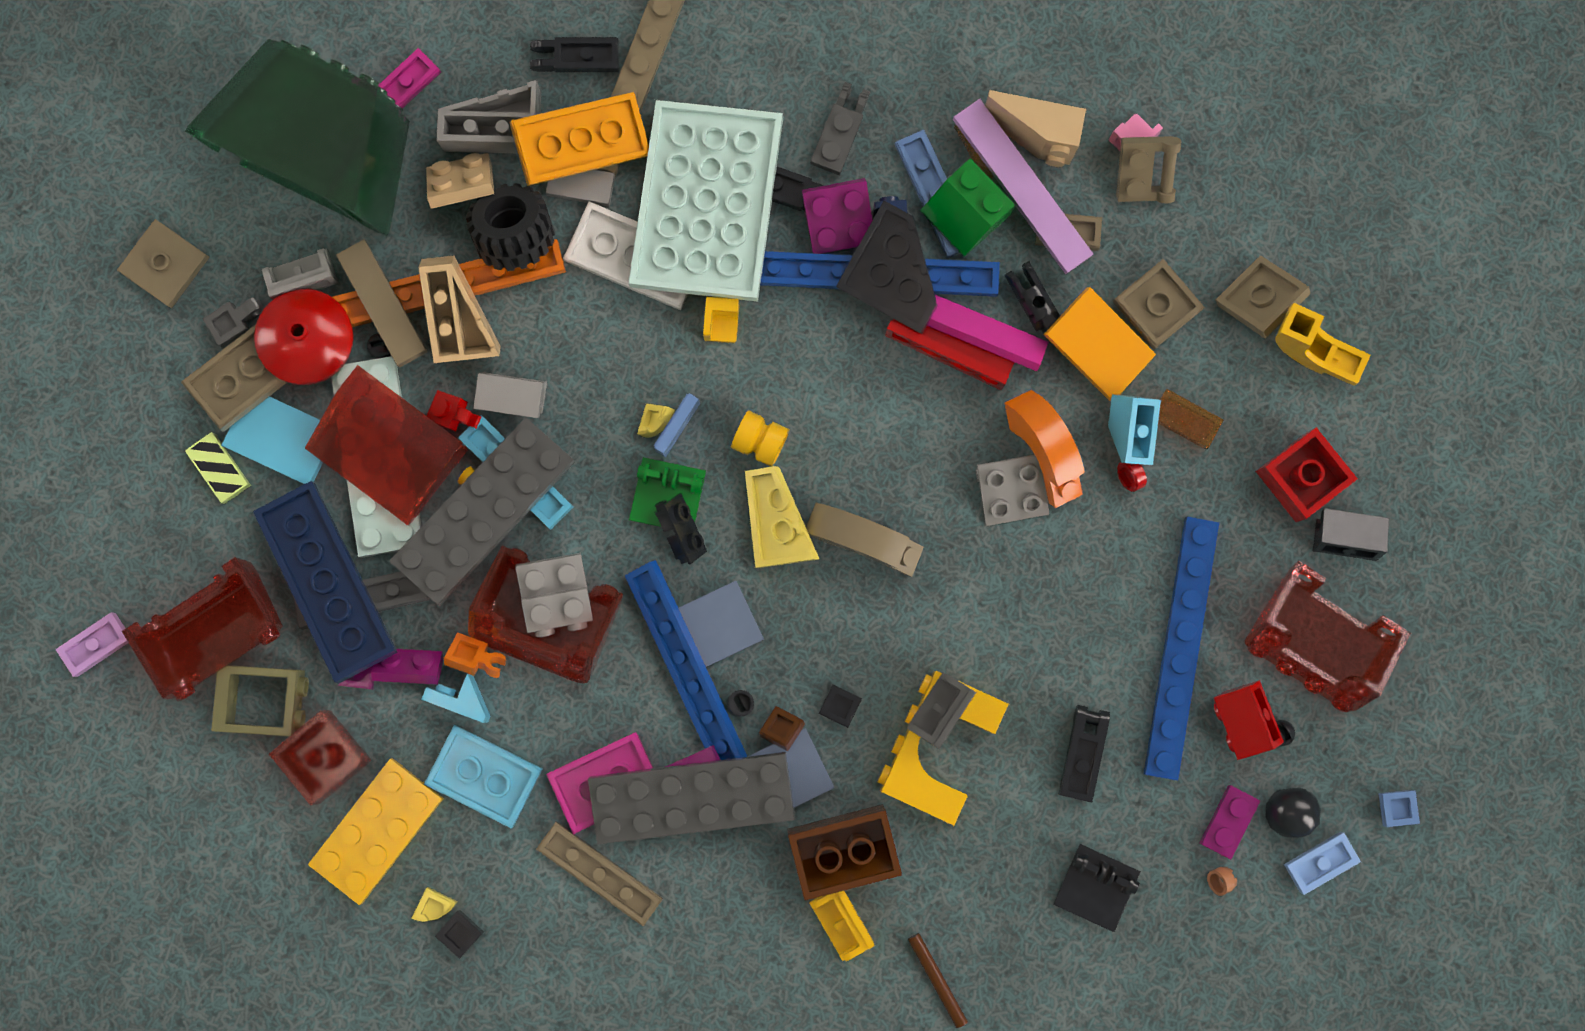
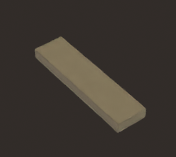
[336,239,428,368]
[536,821,663,926]

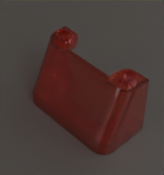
[468,546,623,683]
[122,557,283,701]

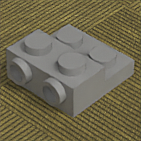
[515,553,593,637]

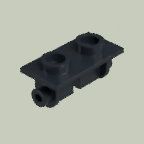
[654,493,707,565]

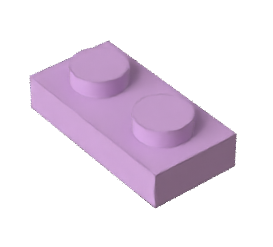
[55,612,133,677]

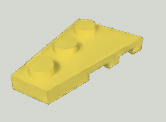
[745,466,819,568]

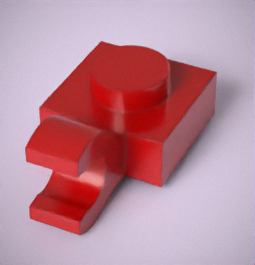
[425,390,481,432]

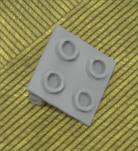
[976,454,1049,526]

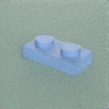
[1284,832,1361,895]

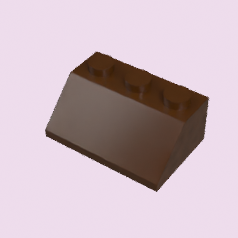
[787,804,902,901]

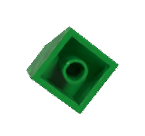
[920,158,1015,257]

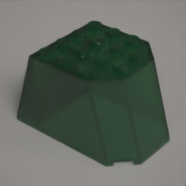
[185,39,410,237]

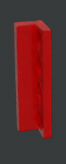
[885,319,1015,390]

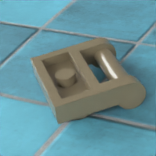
[1116,136,1181,203]

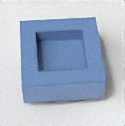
[1379,790,1420,827]

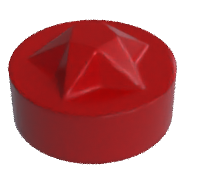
[1117,462,1147,492]

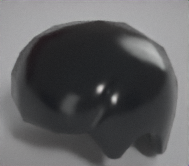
[1265,788,1321,838]

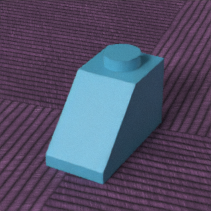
[1108,394,1161,465]

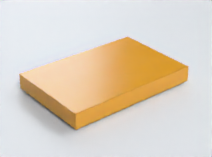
[1043,287,1156,401]

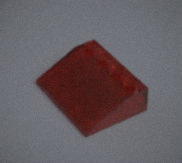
[305,365,469,526]

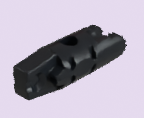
[1004,261,1060,343]

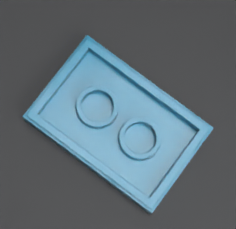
[221,396,339,484]
[424,725,543,829]

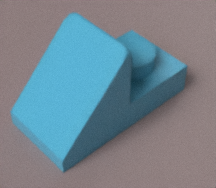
[421,674,491,723]

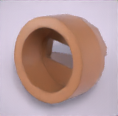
[1207,867,1237,896]

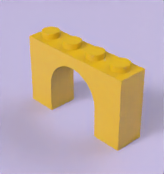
[877,671,1009,825]

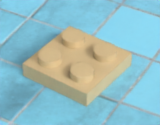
[426,153,494,209]

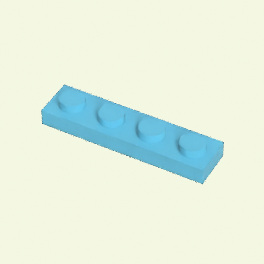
[458,415,573,530]

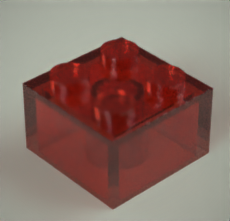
[269,710,372,806]

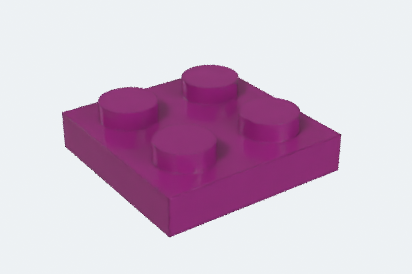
[802,178,873,254]

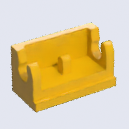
[809,891,875,961]

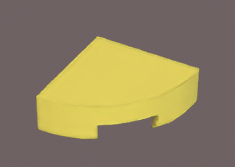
[638,404,675,438]
[411,887,458,922]

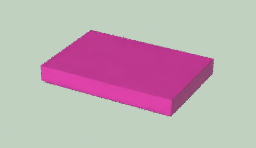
[546,732,653,834]

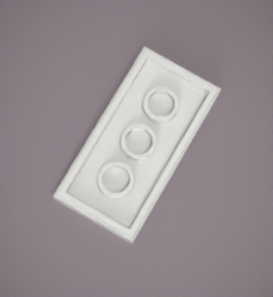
[563,201,688,310]

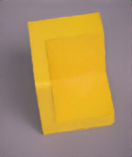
[703,297,739,343]

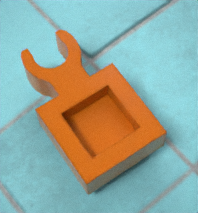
[444,632,506,678]

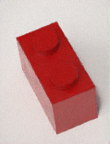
[1214,680,1284,760]

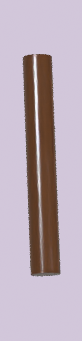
[908,933,968,1028]

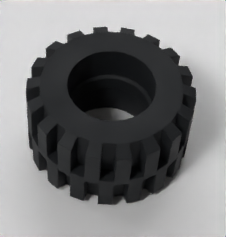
[466,183,555,271]

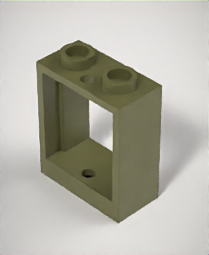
[211,665,309,736]

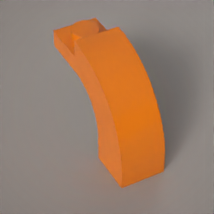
[1004,390,1085,508]

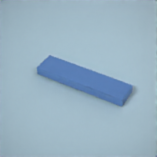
[895,130,959,258]

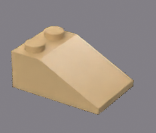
[985,90,1086,167]

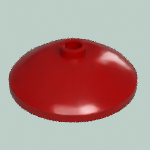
[254,289,354,385]

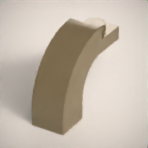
[806,503,924,577]

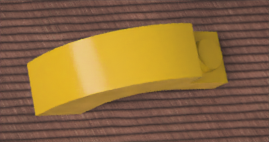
[1275,303,1371,386]

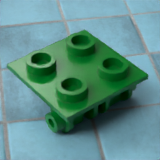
[629,457,706,527]

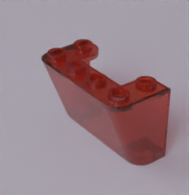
[1244,561,1411,712]

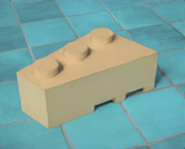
[419,256,501,363]

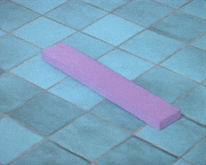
[953,99,1093,274]

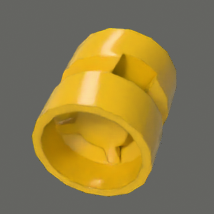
[731,410,790,467]

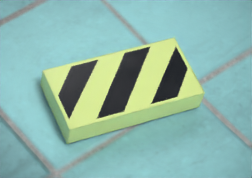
[185,432,251,504]

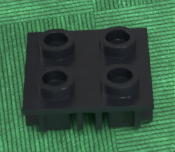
[1053,844,1141,932]

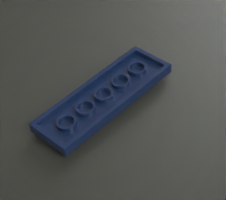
[253,481,398,684]

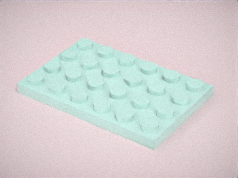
[628,100,783,302]

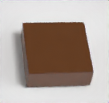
[759,706,805,751]

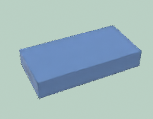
[654,393,700,458]

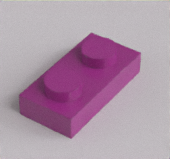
[371,649,444,685]
[1199,785,1260,860]

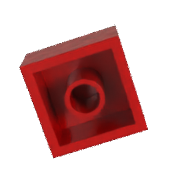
[1255,427,1358,522]

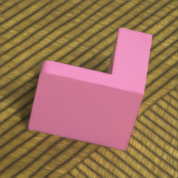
[1109,114,1163,151]

